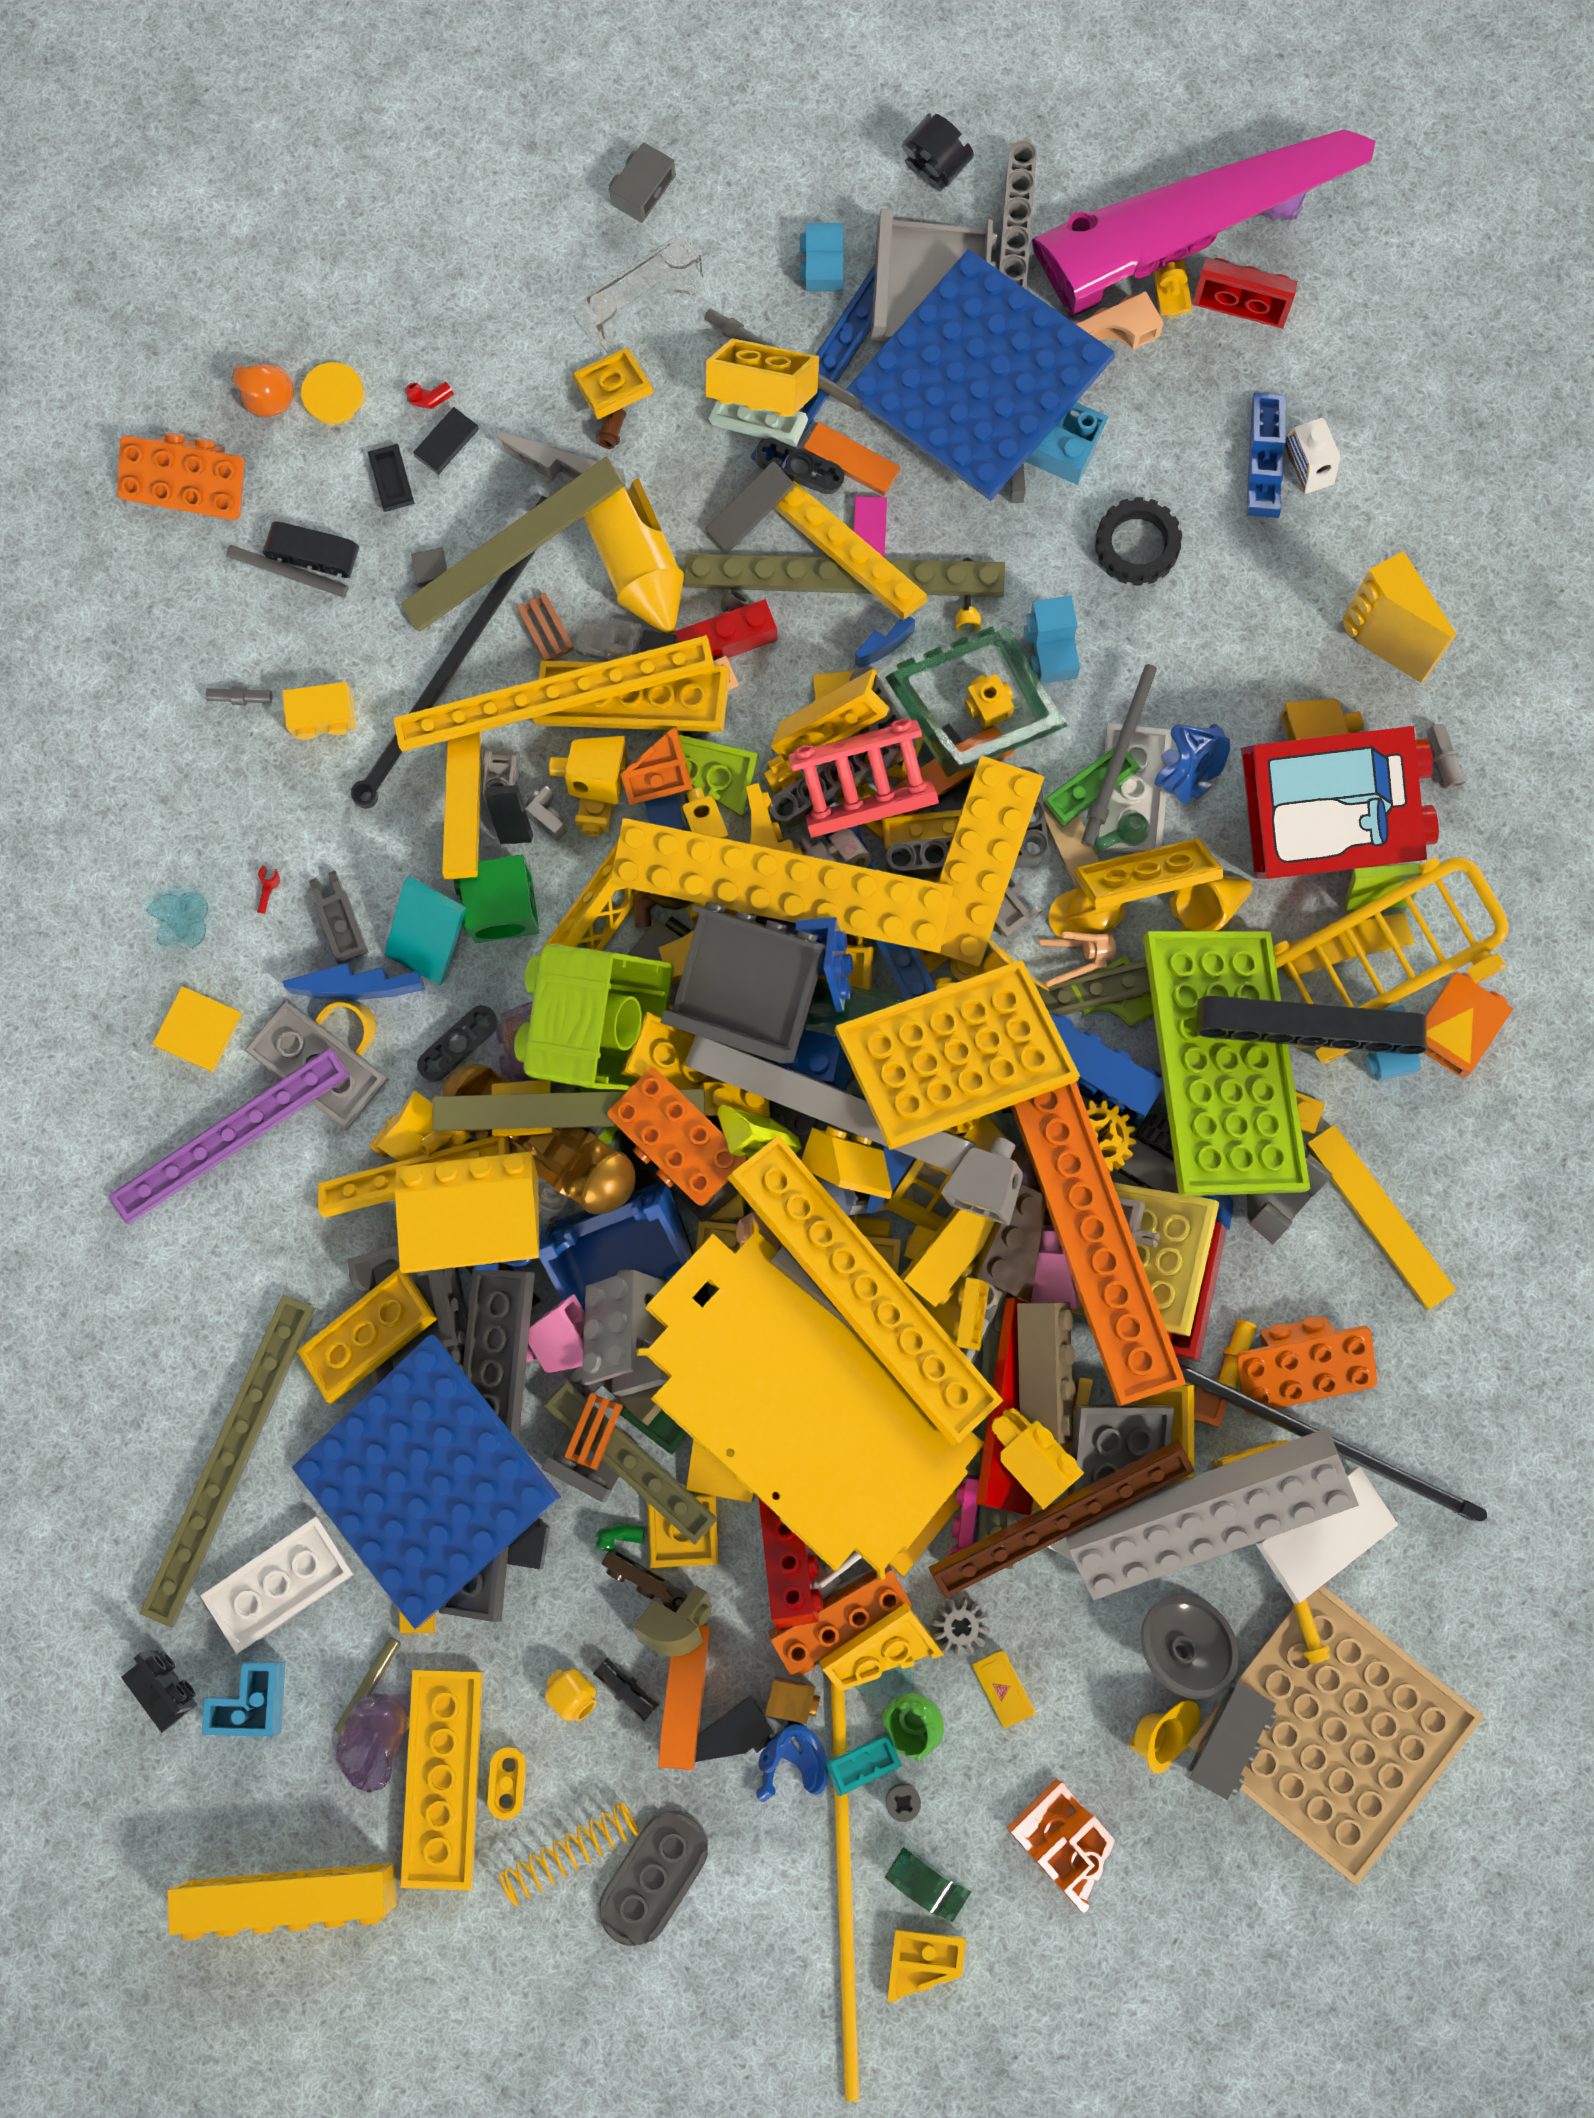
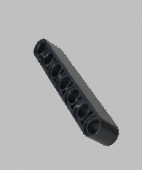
[1197,996,1427,1055]

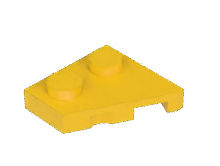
[887,1928,966,2002]

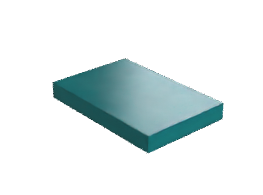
[384,876,467,985]

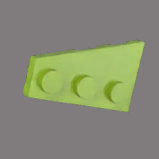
[663,731,759,817]

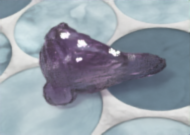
[336,1693,411,1793]

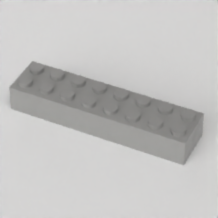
[1066,1428,1359,1600]

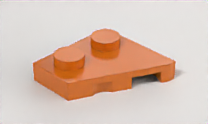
[621,727,693,805]

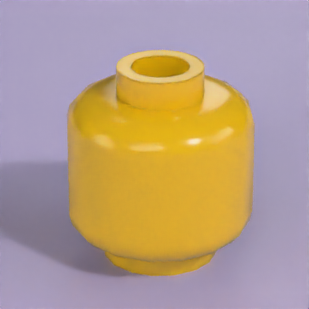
[545,1668,597,1722]

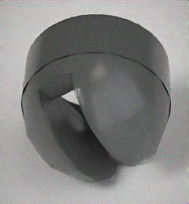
[720,589,749,612]

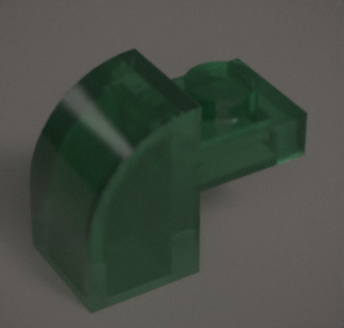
[884,1846,971,1923]

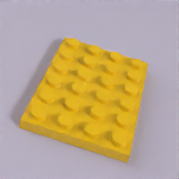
[835,960,1080,1150]

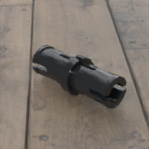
[593,1657,659,1721]

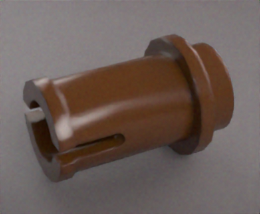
[596,408,627,449]

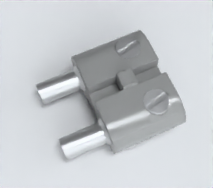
[800,828,871,868]

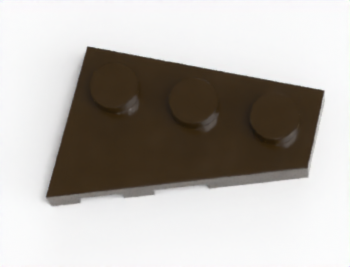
[970,1184,1046,1303]

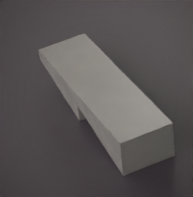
[496,431,626,483]

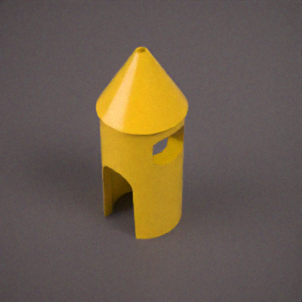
[583,477,684,634]

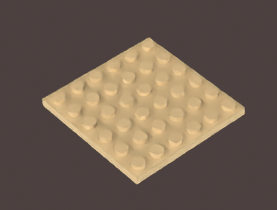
[1186,1585,1484,1886]

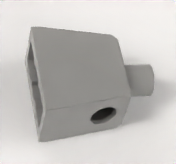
[941,1137,1023,1226]

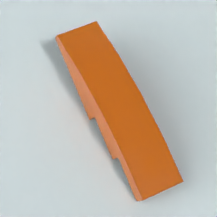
[658,1625,710,1770]

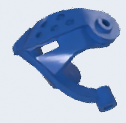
[756,1720,828,1802]

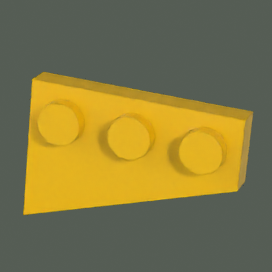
[819,1603,944,1691]

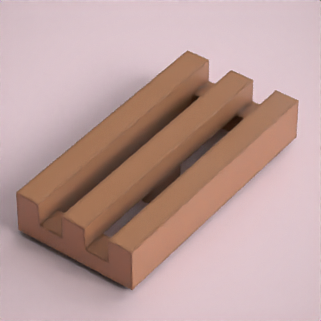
[517,593,574,661]

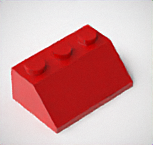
[1192,257,1298,329]

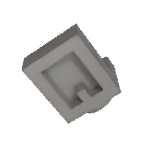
[525,786,566,842]

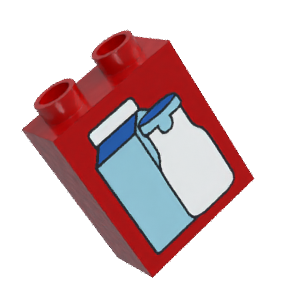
[1241,726,1439,879]

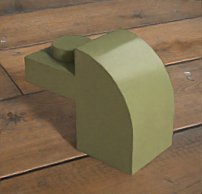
[633,1585,712,1657]

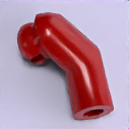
[405,381,454,409]

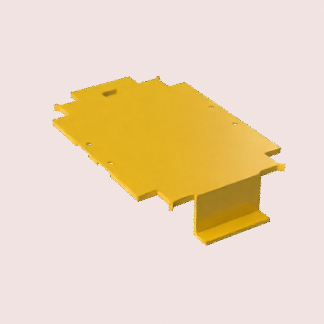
[636,1223,985,1581]

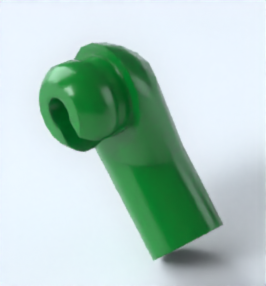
[595,1523,645,1551]

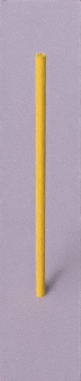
[830,1680,859,2101]

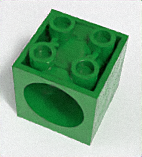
[453,854,540,944]

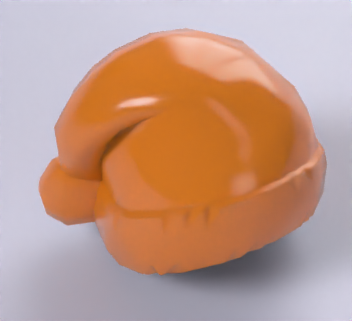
[232,364,294,418]

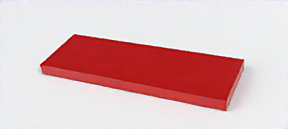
[976,1298,1033,1516]

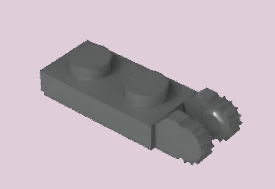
[309,870,369,964]

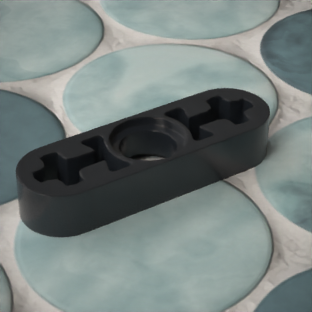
[755,438,844,494]
[417,1005,498,1082]

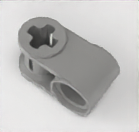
[482,750,520,806]

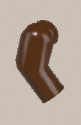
[633,891,656,928]

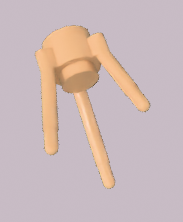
[1038,932,1116,987]

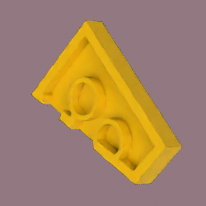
[1135,1384,1194,1486]

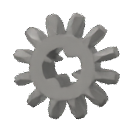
[931,1596,990,1657]

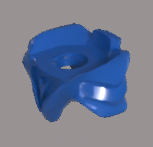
[1154,724,1230,804]

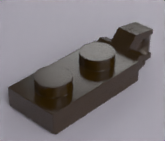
[601,1549,689,1613]

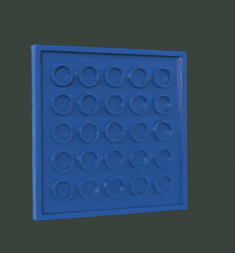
[846,249,1115,501]
[292,1335,561,1629]

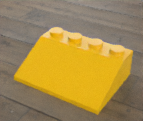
[1343,551,1457,683]
[395,1151,539,1274]

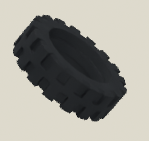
[1095,497,1182,586]

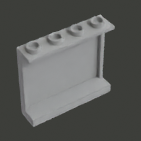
[871,209,997,342]

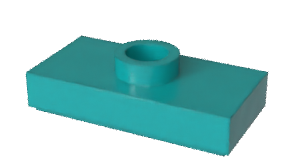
[824,1733,902,1796]

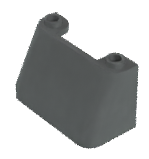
[347,1245,468,1388]

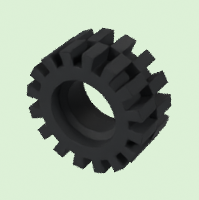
[1135,1113,1174,1161]

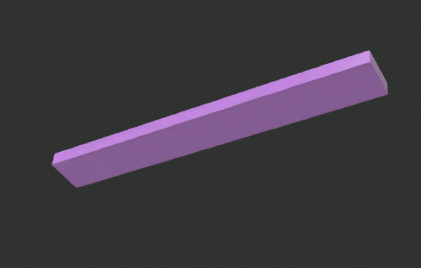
[109,1047,351,1224]

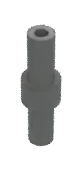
[206,686,273,706]

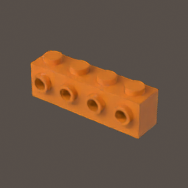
[767,1564,912,1676]

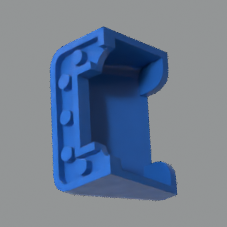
[539,1181,693,1312]

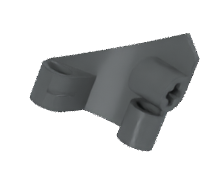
[1247,1145,1333,1245]

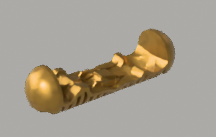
[441,1063,635,1214]

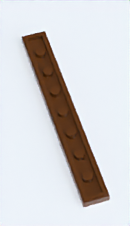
[928,1439,1195,1598]

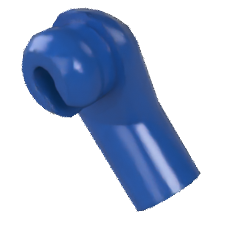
[1201,1195,1234,1231]

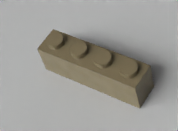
[1017,1302,1075,1444]

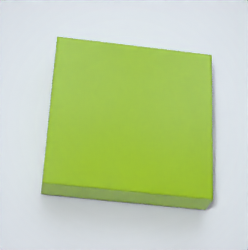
[1344,863,1422,912]

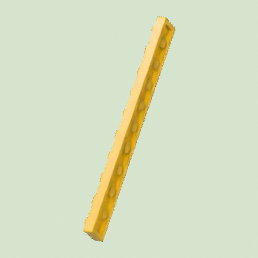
[393,635,716,752]

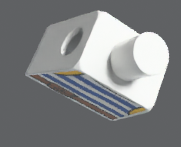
[1285,418,1340,494]

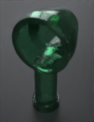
[1091,812,1150,855]

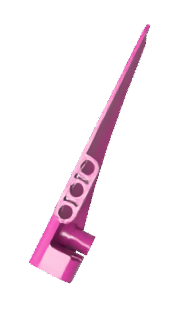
[1032,129,1376,317]

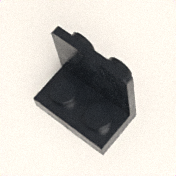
[121,1650,197,1733]

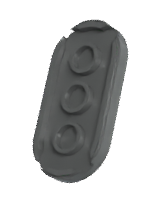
[599,1811,708,1946]

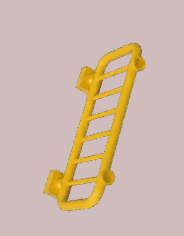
[1273,857,1509,1064]

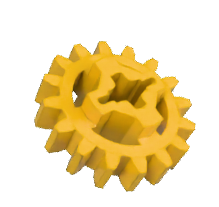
[1085,1101,1137,1173]

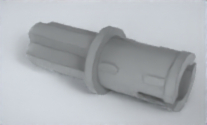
[1426,724,1466,789]

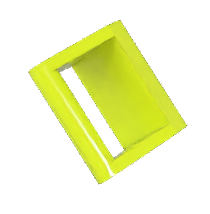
[717,1105,802,1159]

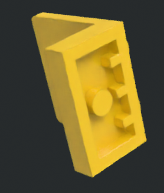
[919,1277,990,1351]

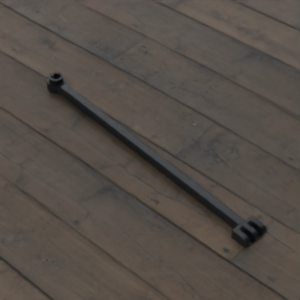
[351,496,547,809]
[1178,1362,1487,1522]

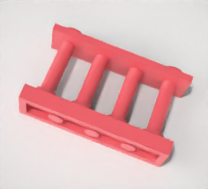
[788,719,939,838]

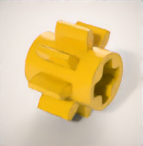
[763,755,803,795]

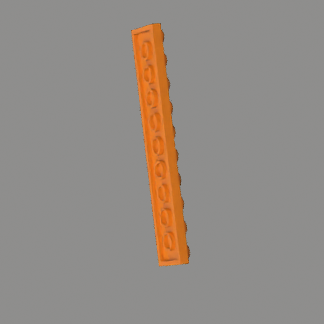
[1011,1082,1186,1407]

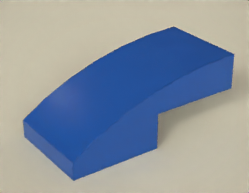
[855,616,915,668]

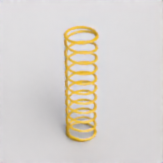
[498,1801,639,1907]

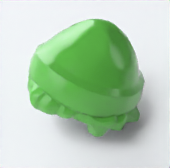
[881,1693,944,1762]

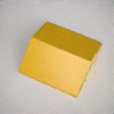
[375,1091,456,1162]

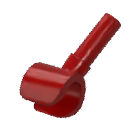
[257,866,280,914]

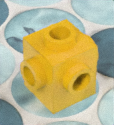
[964,674,1014,731]

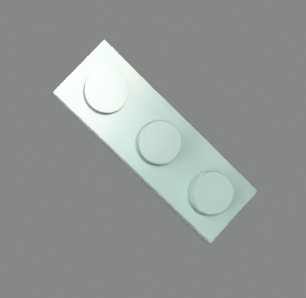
[709,401,808,447]

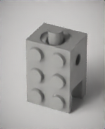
[582,1269,670,1397]

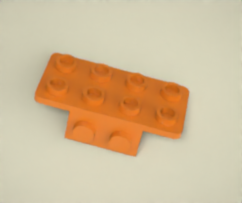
[117,432,245,520]
[608,1068,747,1206]
[1236,1316,1377,1414]

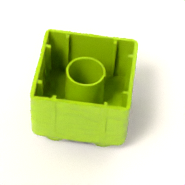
[514,944,674,1091]

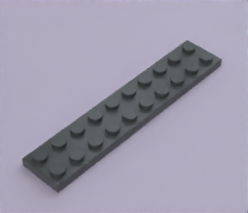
[439,1268,535,1622]

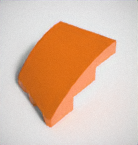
[1006,1778,1115,1914]

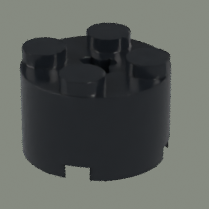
[902,113,974,192]

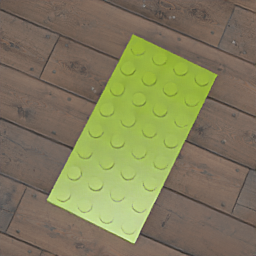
[1143,931,1310,1196]

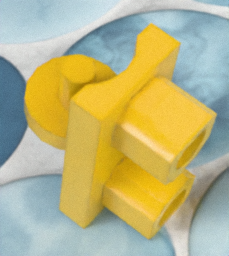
[1153,259,1192,318]

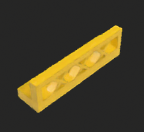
[543,842,639,951]

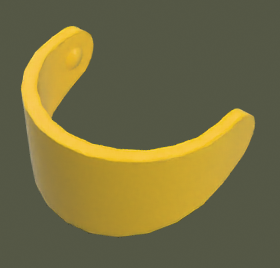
[315,1001,376,1056]

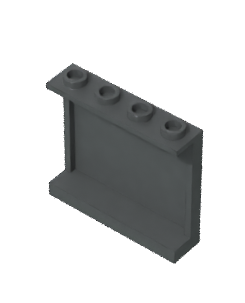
[660,902,826,1063]

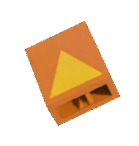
[1423,971,1514,1079]

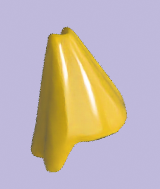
[1169,875,1253,931]

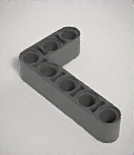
[769,668,917,827]
[886,766,1048,878]

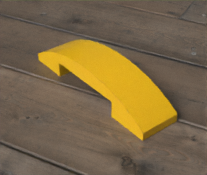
[1283,913,1415,979]

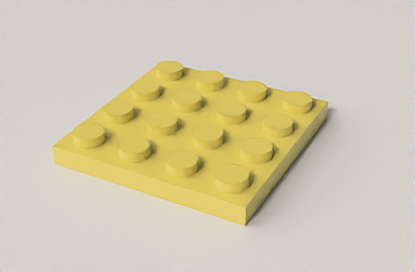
[1070,1183,1219,1337]

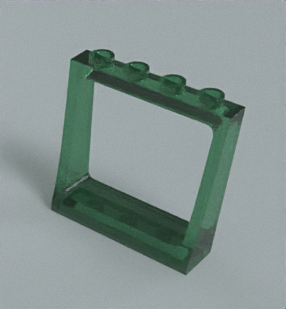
[885,626,1068,777]

